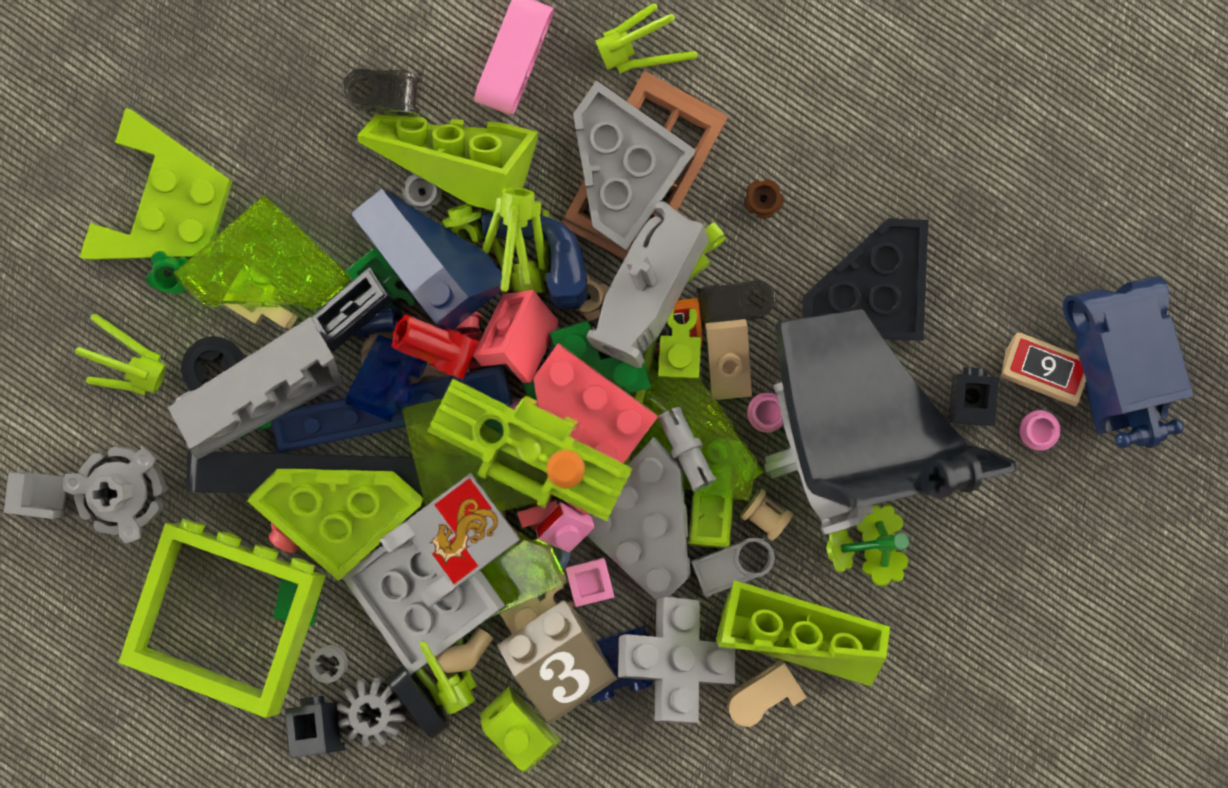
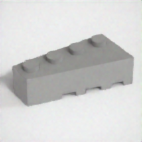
[168,317,342,460]

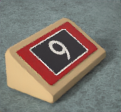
[1001,332,1086,407]

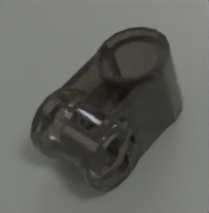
[343,68,423,117]
[696,280,776,329]

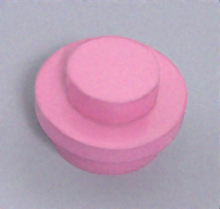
[747,393,783,433]
[1019,410,1060,450]

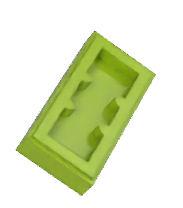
[688,465,736,549]

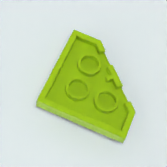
[247,468,423,581]

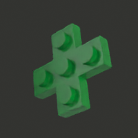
[523,320,651,407]

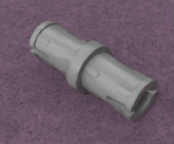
[657,407,717,492]

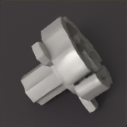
[62,446,168,544]

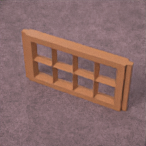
[562,71,728,260]

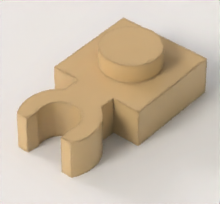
[499,582,575,634]

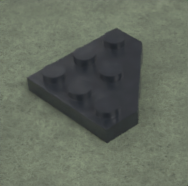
[802,218,929,341]

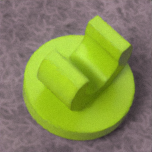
[442,204,484,243]

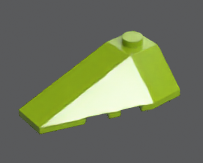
[357,114,538,212]

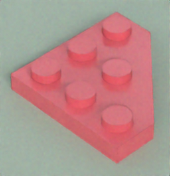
[533,343,658,515]

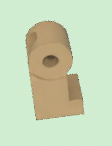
[727,659,807,727]

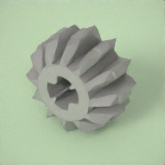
[337,677,406,747]

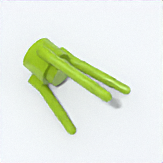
[595,3,698,74]
[482,187,547,292]
[480,210,550,293]
[75,314,167,396]
[414,637,477,715]

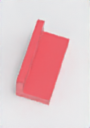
[473,290,558,383]

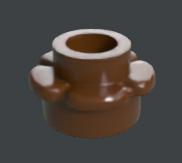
[744,179,784,219]

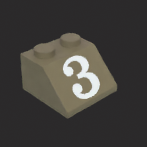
[497,600,617,724]

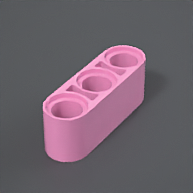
[474,0,554,116]

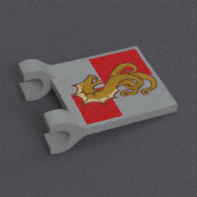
[380,473,521,608]

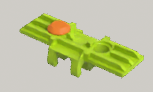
[427,379,633,522]

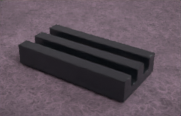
[311,267,394,352]

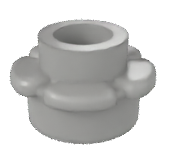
[402,174,442,212]

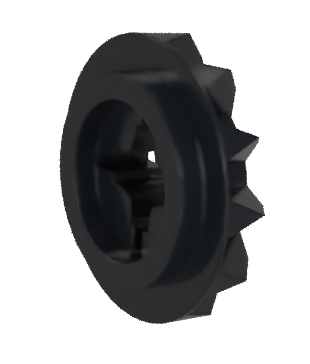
[181,336,244,391]

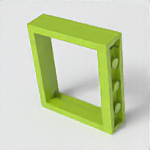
[118,518,326,718]

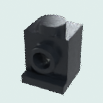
[947,367,999,426]
[285,696,345,758]

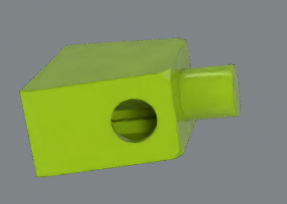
[480,685,561,773]

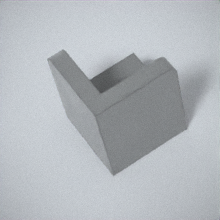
[4,471,67,519]

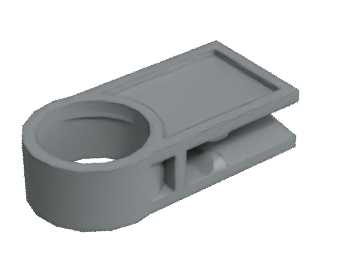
[690,536,775,598]

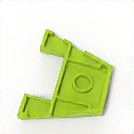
[79,108,233,261]

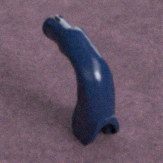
[482,213,588,310]

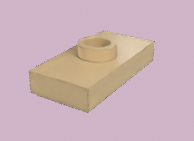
[705,319,752,401]

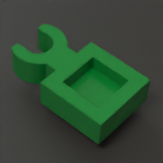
[345,246,415,308]

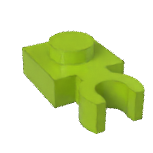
[658,308,701,380]

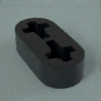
[388,665,449,738]

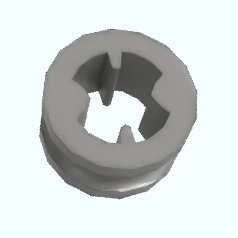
[309,645,348,683]

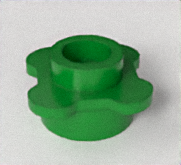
[146,251,191,294]

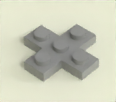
[618,597,735,724]

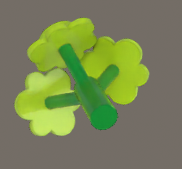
[826,504,909,587]

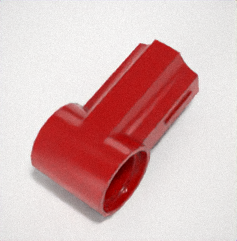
[392,314,479,379]

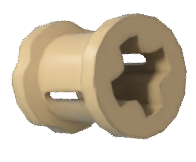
[740,488,793,541]

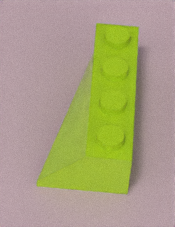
[716,580,890,686]

